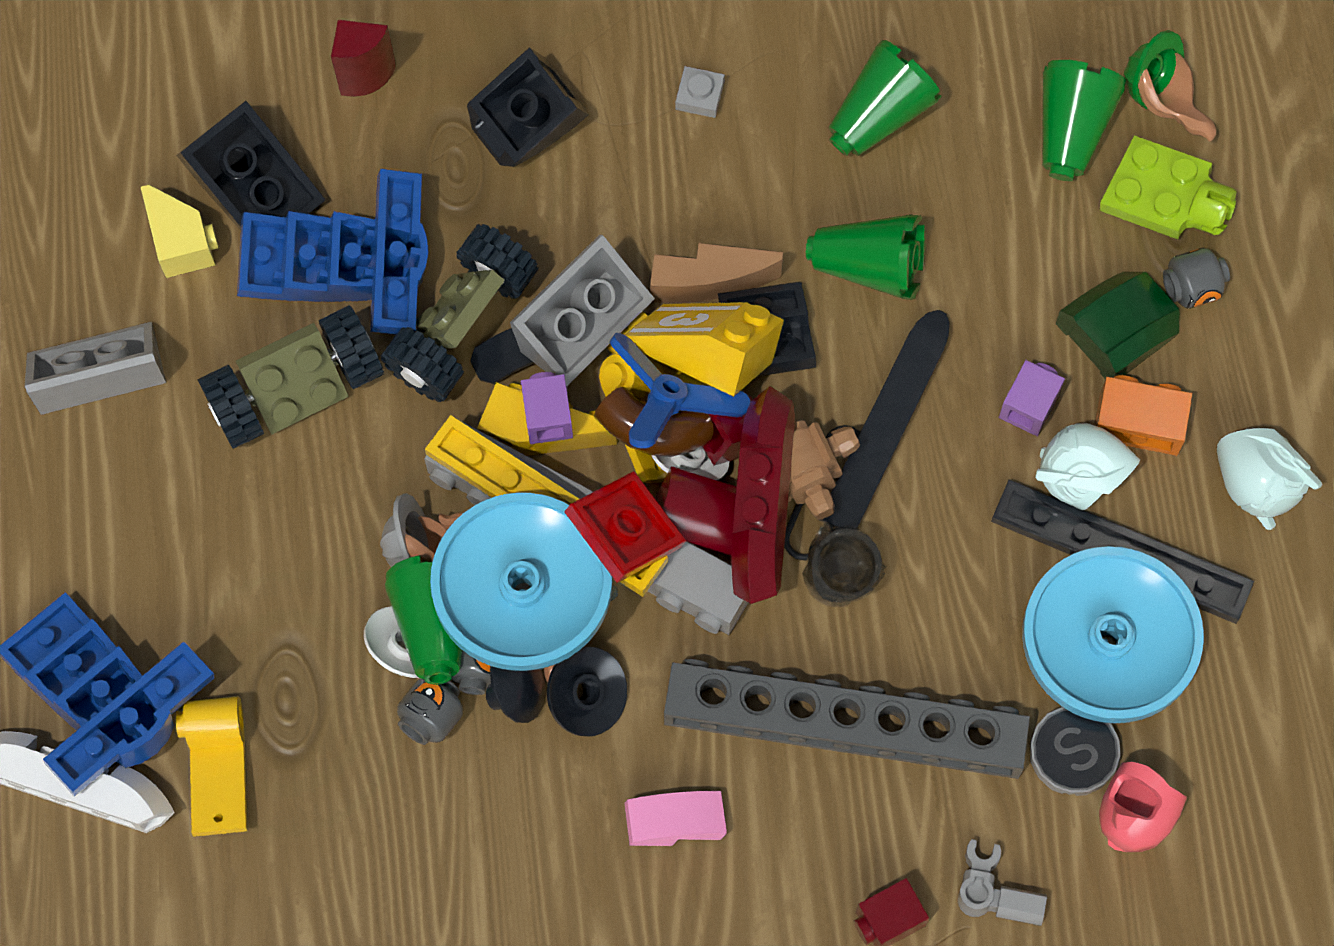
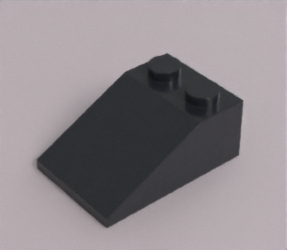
[176,101,326,230]

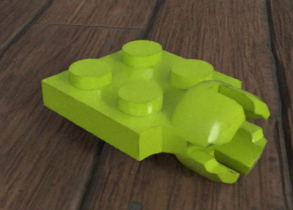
[1100,135,1237,239]

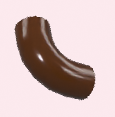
[594,386,714,457]

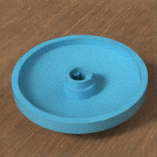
[430,493,612,671]
[1022,546,1204,723]

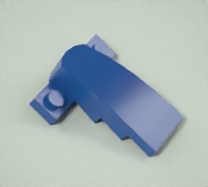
[237,169,429,334]
[0,592,214,797]

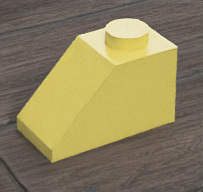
[141,185,219,278]

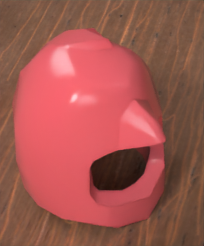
[1099,762,1187,852]

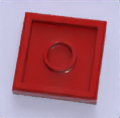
[564,471,686,583]

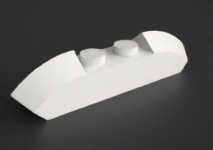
[0,731,175,833]

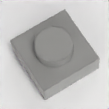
[675,66,725,118]

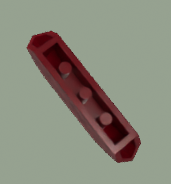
[731,386,795,604]

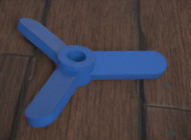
[610,333,751,448]

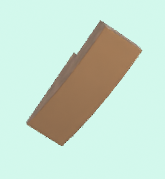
[650,243,783,303]

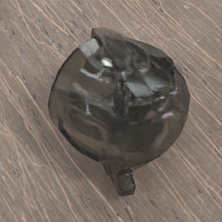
[802,521,886,608]

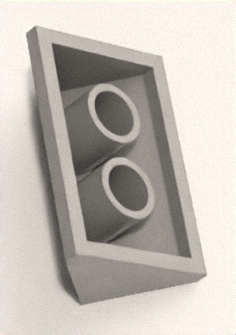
[510,235,655,386]
[25,322,166,415]

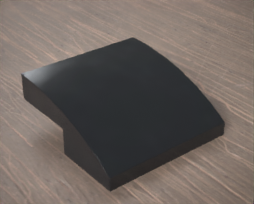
[718,281,816,376]

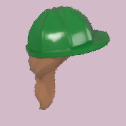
[1124,30,1216,142]

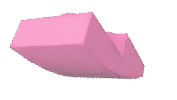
[624,791,727,846]

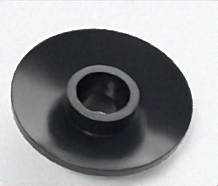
[547,647,627,737]

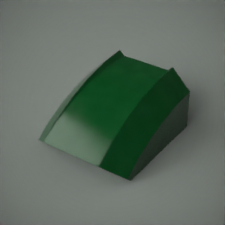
[1056,272,1180,379]

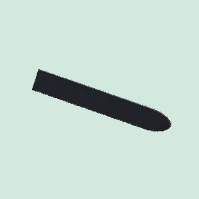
[819,310,950,536]

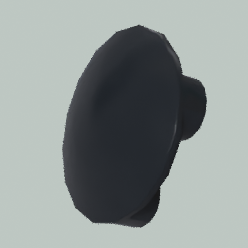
[486,666,547,723]

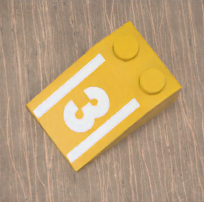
[625,302,784,397]

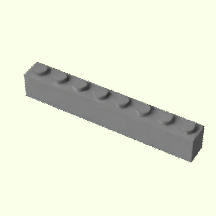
[424,420,748,635]

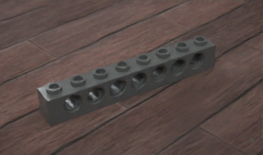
[664,659,1030,779]

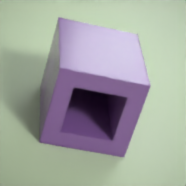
[999,360,1065,437]
[521,372,573,444]

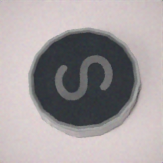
[1030,707,1121,796]

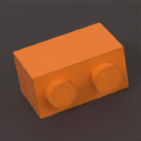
[1095,375,1192,456]

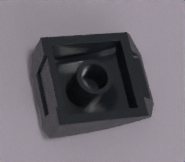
[467,47,589,167]

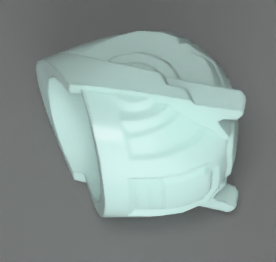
[1035,423,1140,510]
[1217,428,1322,530]

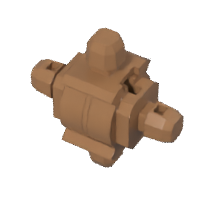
[788,421,860,520]

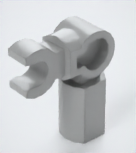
[958,839,1047,926]

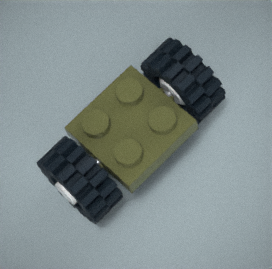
[381,224,539,402]
[197,305,384,449]

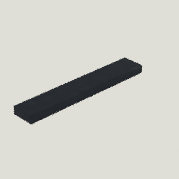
[991,480,1254,624]

